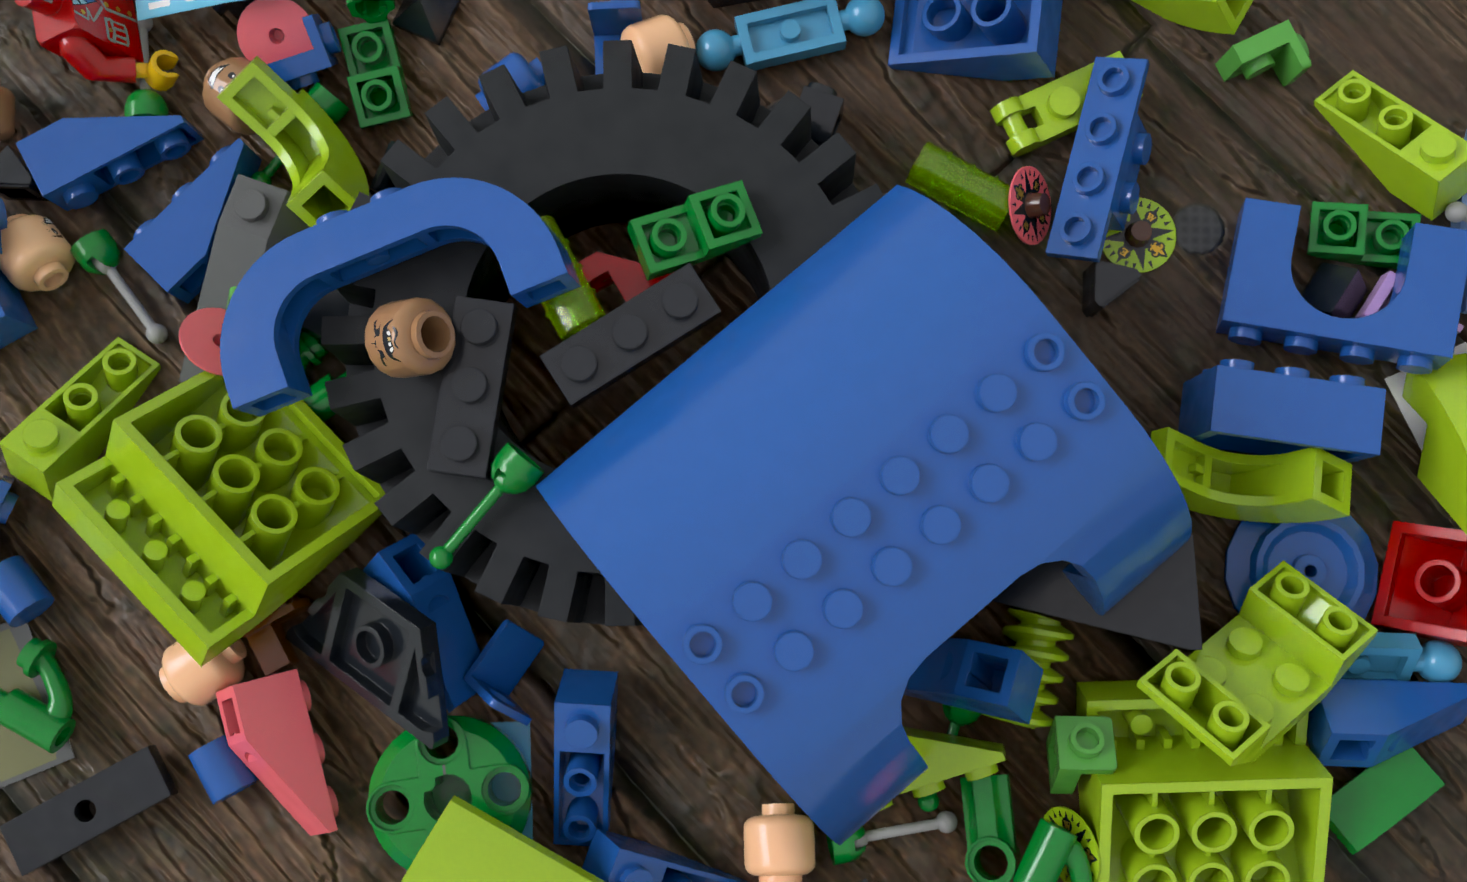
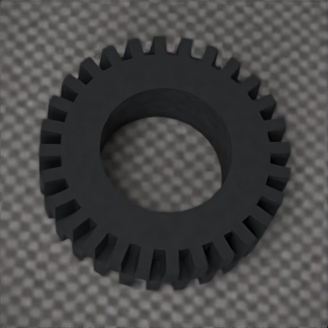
[321,40,883,626]

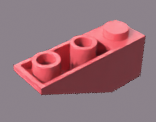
[215,669,339,836]

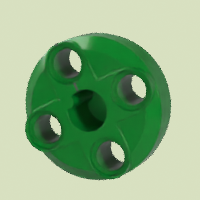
[366,715,533,870]

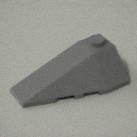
[179,174,310,382]

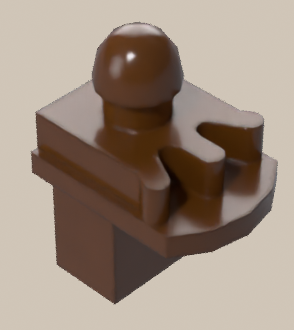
[243,594,312,676]

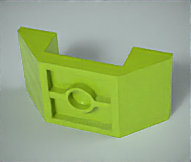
[1137,560,1378,766]

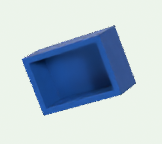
[1178,359,1386,463]

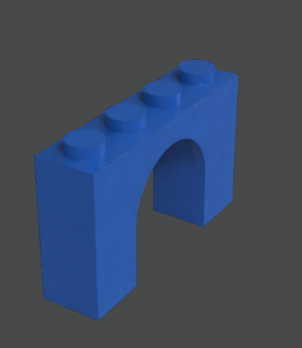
[1216,198,1467,374]

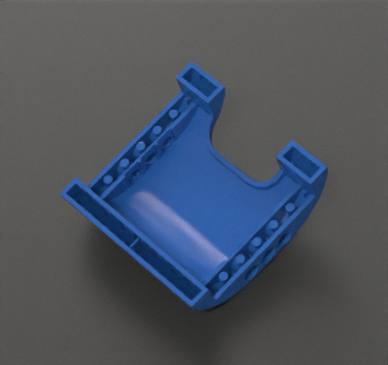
[536,185,1192,845]

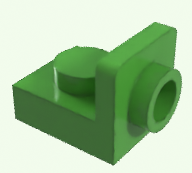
[1215,19,1312,86]
[1046,716,1117,794]

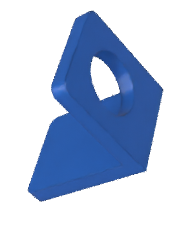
[588,0,643,74]
[463,619,544,726]

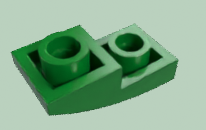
[337,17,412,129]
[627,180,763,281]
[1306,201,1421,269]
[1329,747,1445,855]

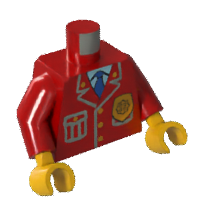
[14,0,179,91]

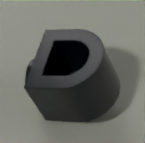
[800,82,844,146]

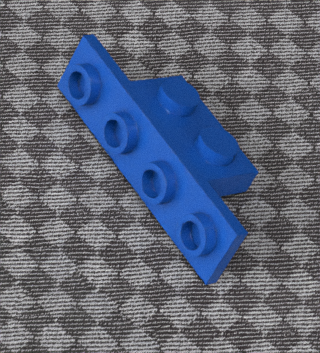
[1045,57,1152,262]

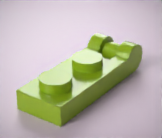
[990,51,1143,157]

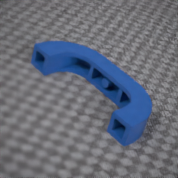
[220,177,581,417]

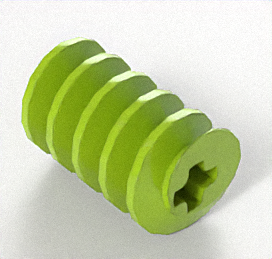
[982,608,1075,729]

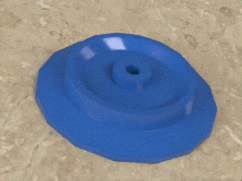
[1224,515,1378,620]

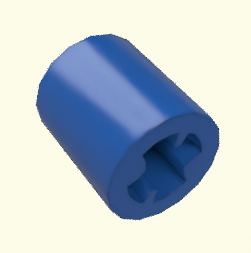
[0,555,55,627]
[188,735,259,805]

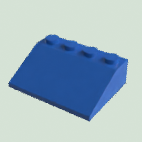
[888,0,1063,81]

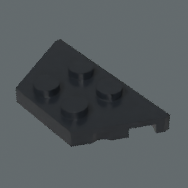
[286,567,450,750]

